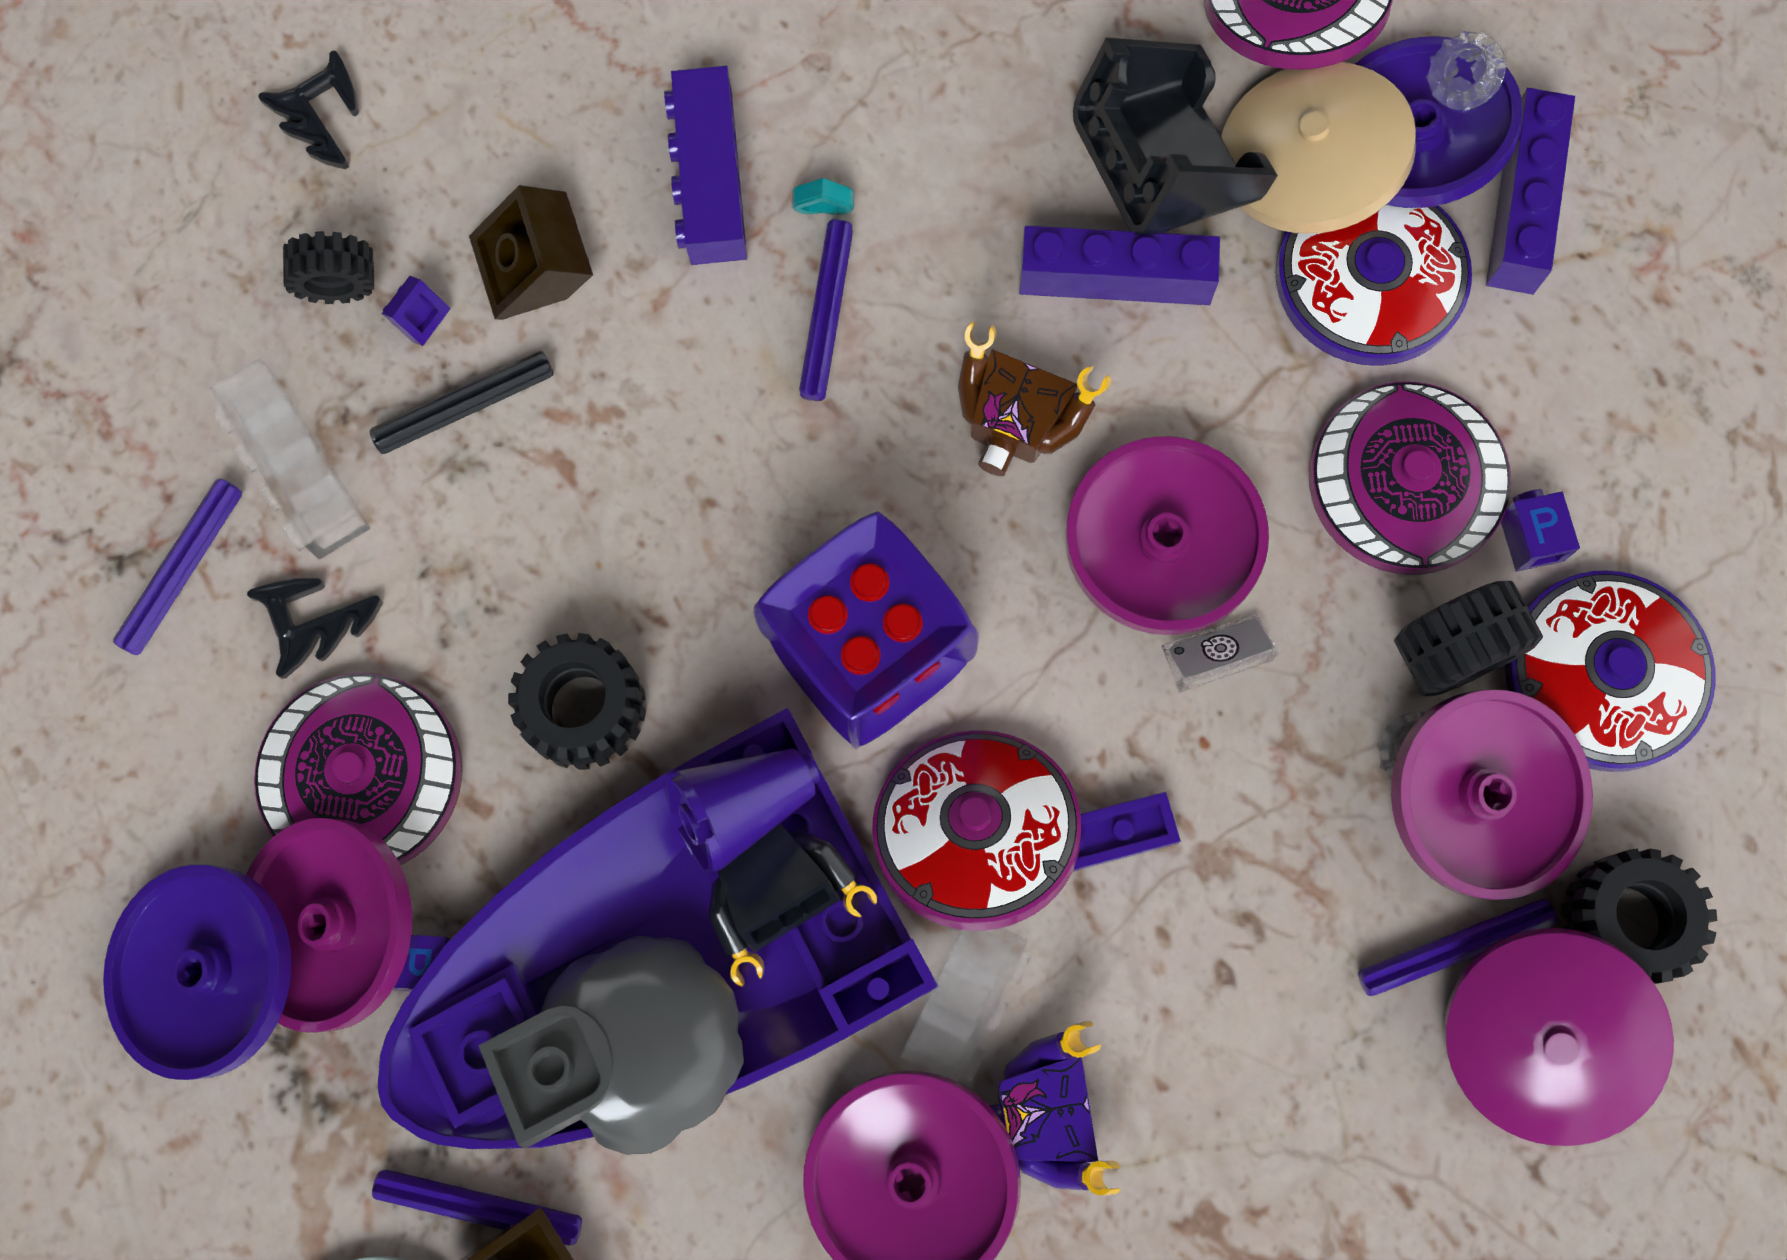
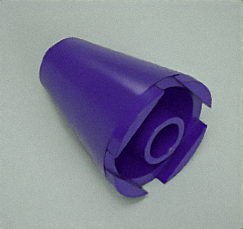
[664,748,819,874]

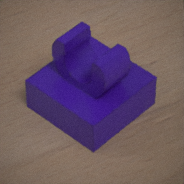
[381,276,451,346]

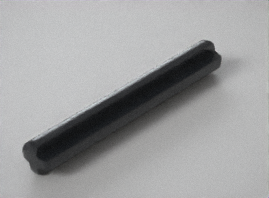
[369,351,554,454]

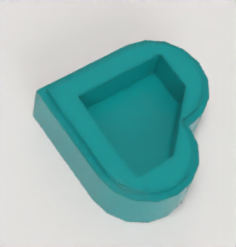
[792,178,854,215]

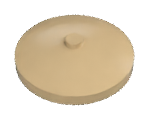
[1221,62,1416,234]

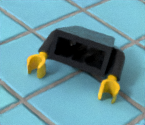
[708,824,877,986]

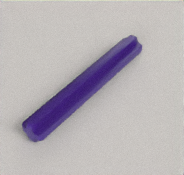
[799,219,853,401]
[113,478,242,655]
[1358,899,1558,996]
[372,1170,582,1246]

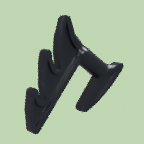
[258,51,359,169]
[247,578,383,679]

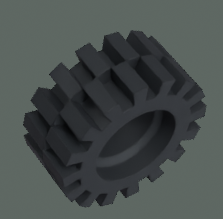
[283,231,374,304]

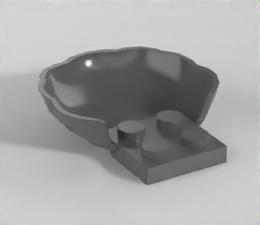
[478,936,744,1155]

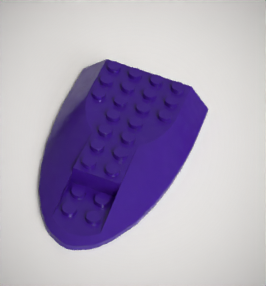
[377,708,939,1150]

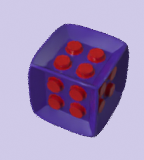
[753,511,979,749]

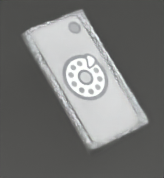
[1162,613,1279,693]

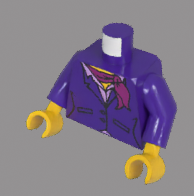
[989,1021,1120,1196]

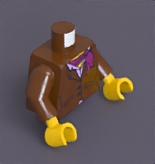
[958,320,1111,476]

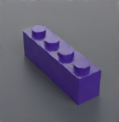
[664,66,747,265]
[1486,87,1576,295]
[1019,226,1220,306]

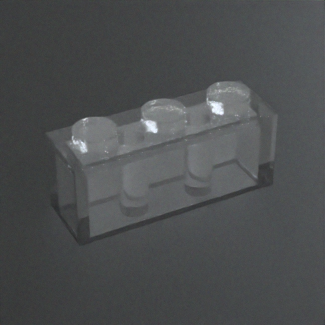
[900,927,1031,1083]

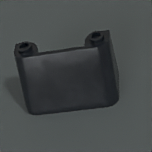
[1073,37,1278,235]

